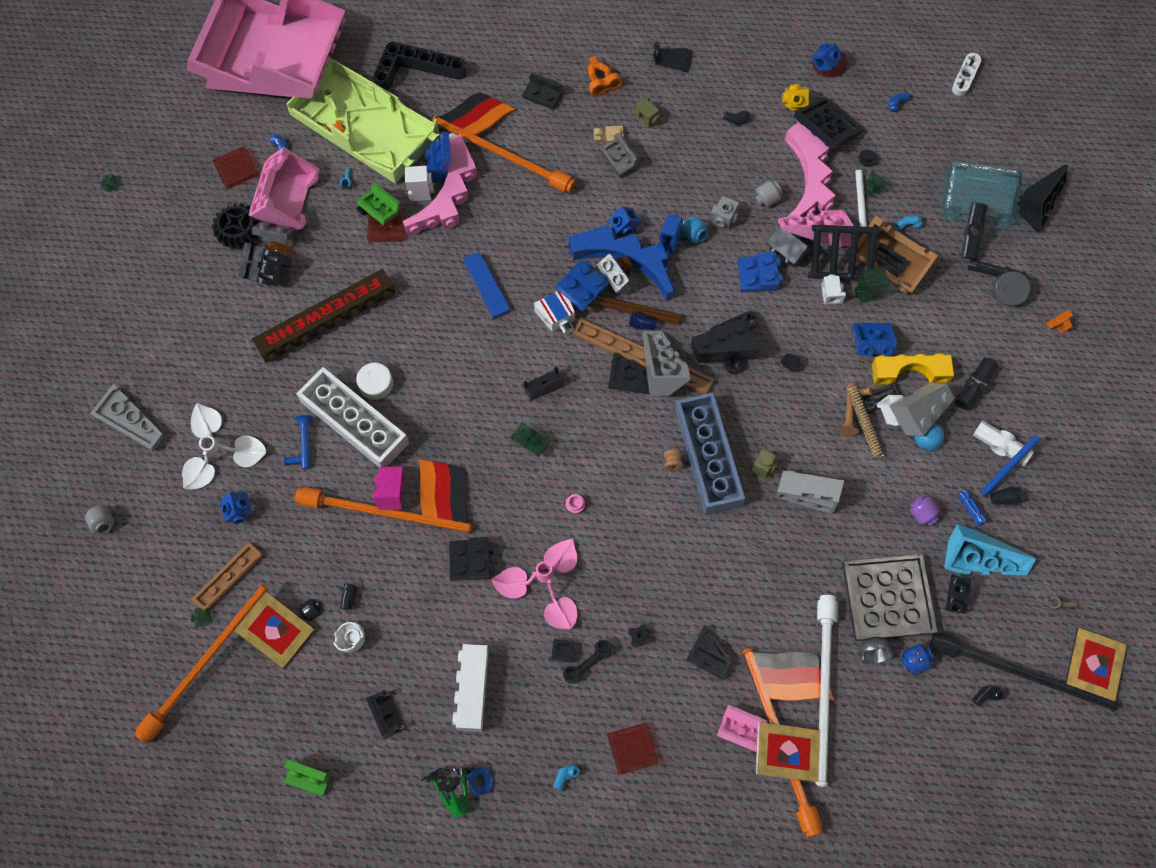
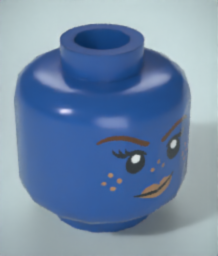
[901,644,934,675]

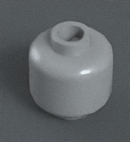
[755,180,783,207]
[85,505,115,535]

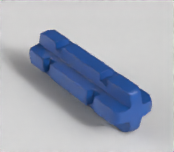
[958,489,987,526]

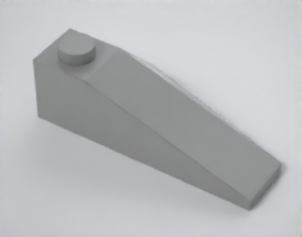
[643,331,690,396]

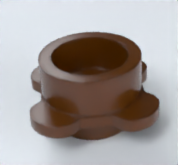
[616,256,633,275]

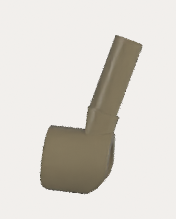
[1048,597,1077,611]

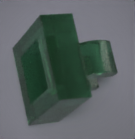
[864,171,887,196]

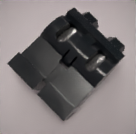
[238,242,292,287]

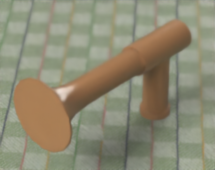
[838,384,873,436]

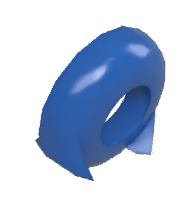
[466,767,493,796]

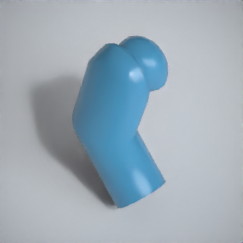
[894,216,923,231]

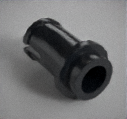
[339,584,357,610]

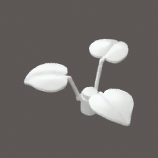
[182,403,266,490]

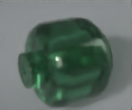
[101,174,120,192]
[191,607,211,627]

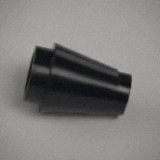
[990,486,1021,505]

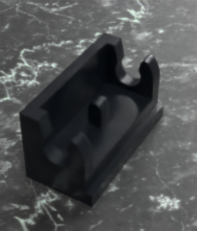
[522,366,564,401]
[366,690,406,739]

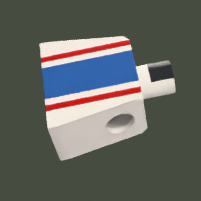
[534,291,575,335]

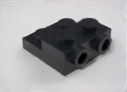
[449,537,494,581]

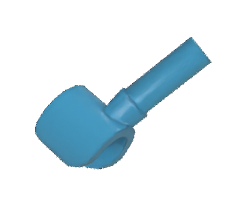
[340,167,352,189]

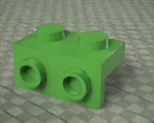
[357,182,400,225]

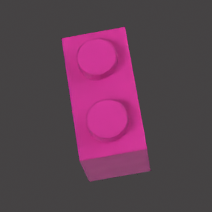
[373,467,405,510]

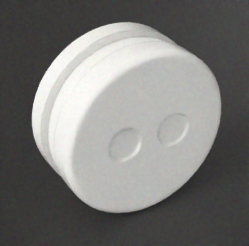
[356,363,393,400]

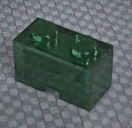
[854,267,889,304]

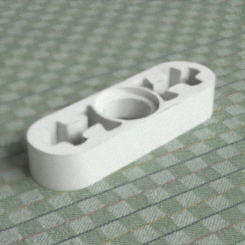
[952,53,981,96]

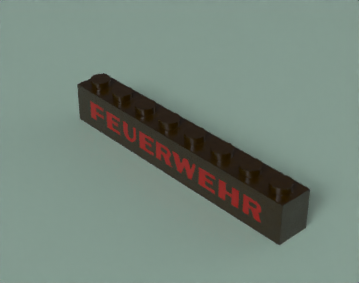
[252,269,396,363]

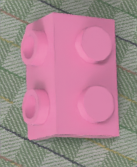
[717,705,767,752]

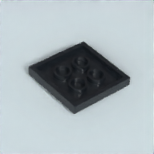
[793,97,864,149]

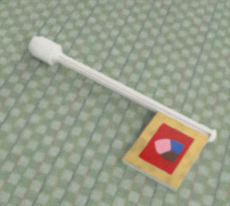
[756,595,838,787]

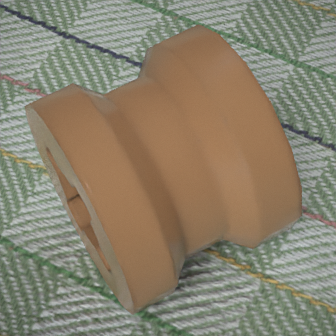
[663,449,684,471]

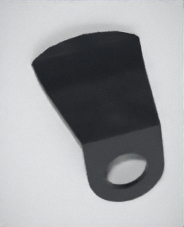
[653,42,692,72]

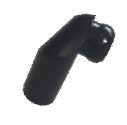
[723,111,750,125]
[971,686,1004,706]

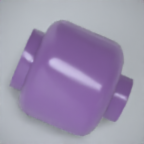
[910,495,940,526]

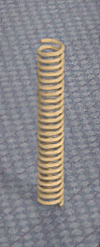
[846,386,884,458]

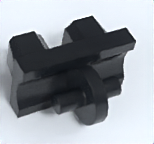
[945,574,972,614]

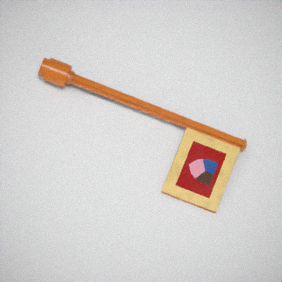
[134,584,314,744]

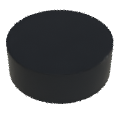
[781,353,801,372]

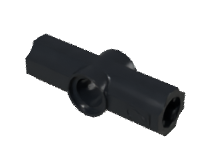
[961,203,988,260]
[955,357,998,411]

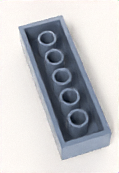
[675,393,745,515]

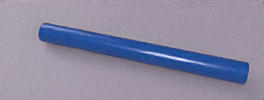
[980,435,1040,497]

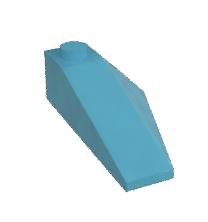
[944,524,1036,575]

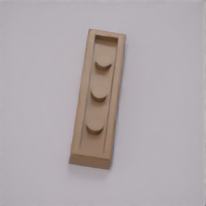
[191,542,264,613]

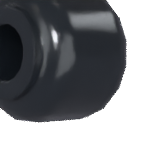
[300,599,322,621]

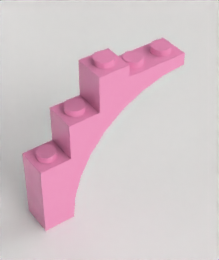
[785,122,835,217]
[403,135,477,236]

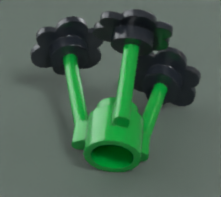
[421,766,475,817]

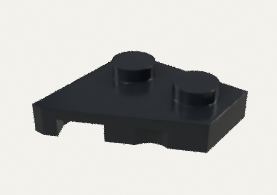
[686,625,732,680]

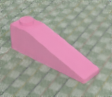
[778,210,854,248]

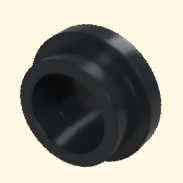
[859,150,877,167]

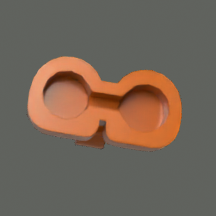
[587,56,622,97]

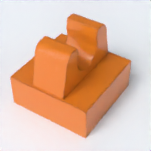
[1046,309,1073,333]

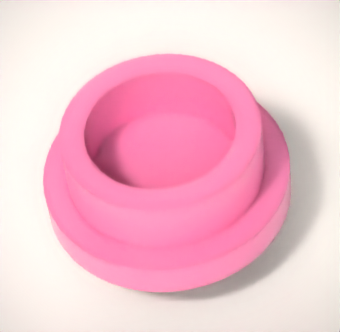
[566,494,585,514]

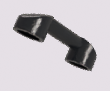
[563,640,611,684]

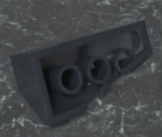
[1017,165,1068,233]

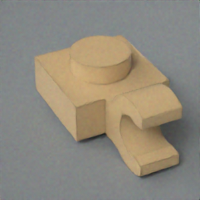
[593,126,624,144]

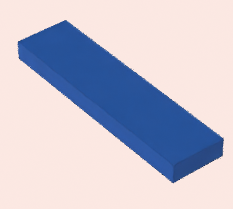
[463,252,510,319]

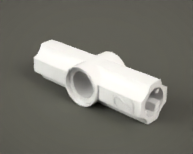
[973,420,1034,466]

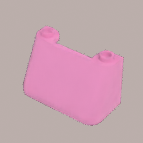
[249,147,320,231]

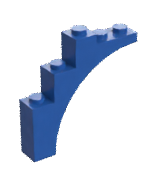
[568,225,675,301]

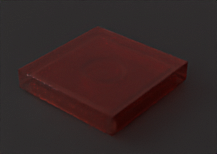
[212,146,259,190]
[367,208,405,242]
[607,722,659,776]

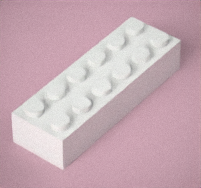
[296,367,409,467]

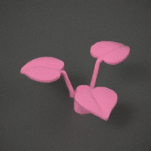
[492,539,577,630]

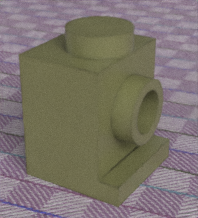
[634,96,661,128]
[751,449,777,481]

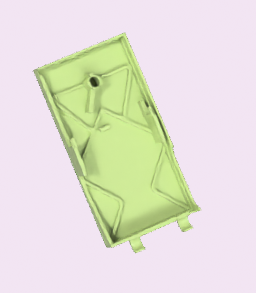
[286,59,440,184]

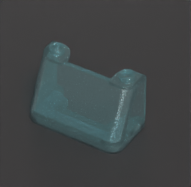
[939,161,1022,227]

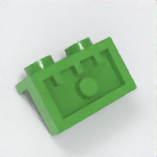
[284,759,331,796]

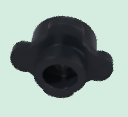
[628,625,651,647]

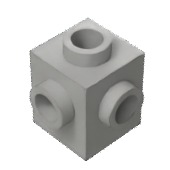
[711,196,739,229]

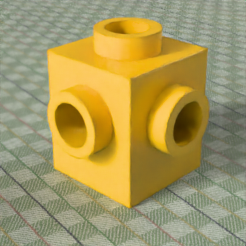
[782,84,809,111]

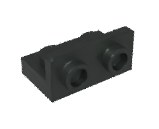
[522,73,562,110]

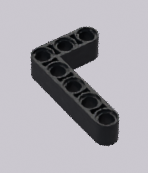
[374,42,466,91]

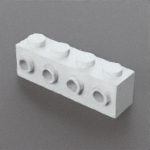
[453,644,489,732]

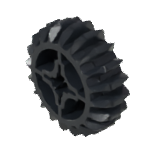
[212,202,261,249]

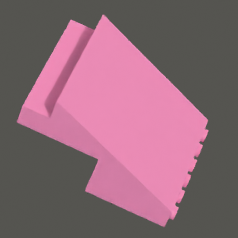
[187,0,346,99]

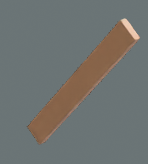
[572,318,714,395]

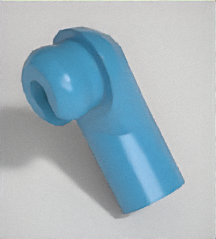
[553,764,580,791]

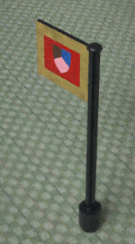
[930,628,1127,712]

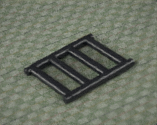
[808,225,881,281]

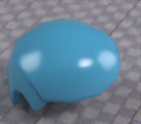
[914,423,944,452]

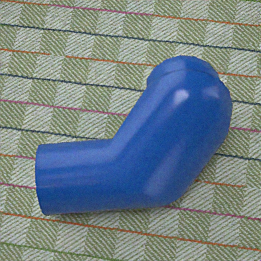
[888,92,909,111]
[270,134,288,151]

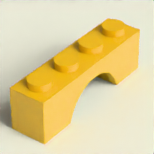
[872,353,954,385]

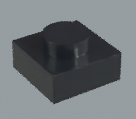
[551,639,574,663]

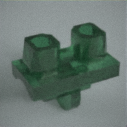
[510,422,550,457]

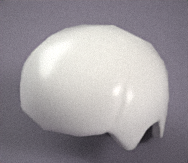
[333,622,365,653]

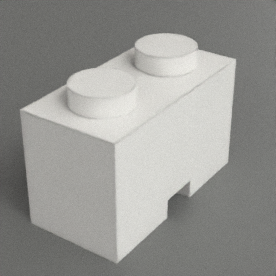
[405,166,434,201]

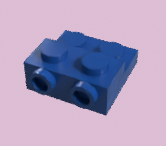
[425,132,451,183]
[738,252,782,292]
[555,259,609,312]
[852,323,897,357]

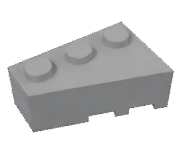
[889,383,955,436]
[775,470,844,514]

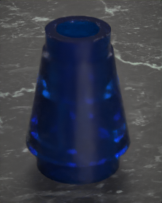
[629,311,657,330]

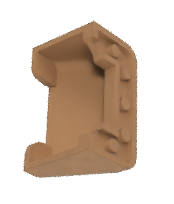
[856,216,939,295]

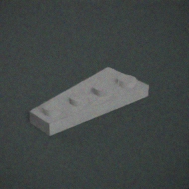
[90,384,165,451]

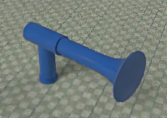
[284,415,314,469]

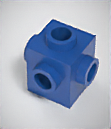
[811,43,843,71]
[608,206,641,236]
[220,492,252,524]

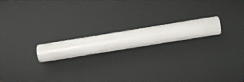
[855,170,867,235]

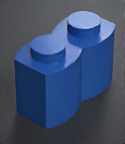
[659,214,683,254]

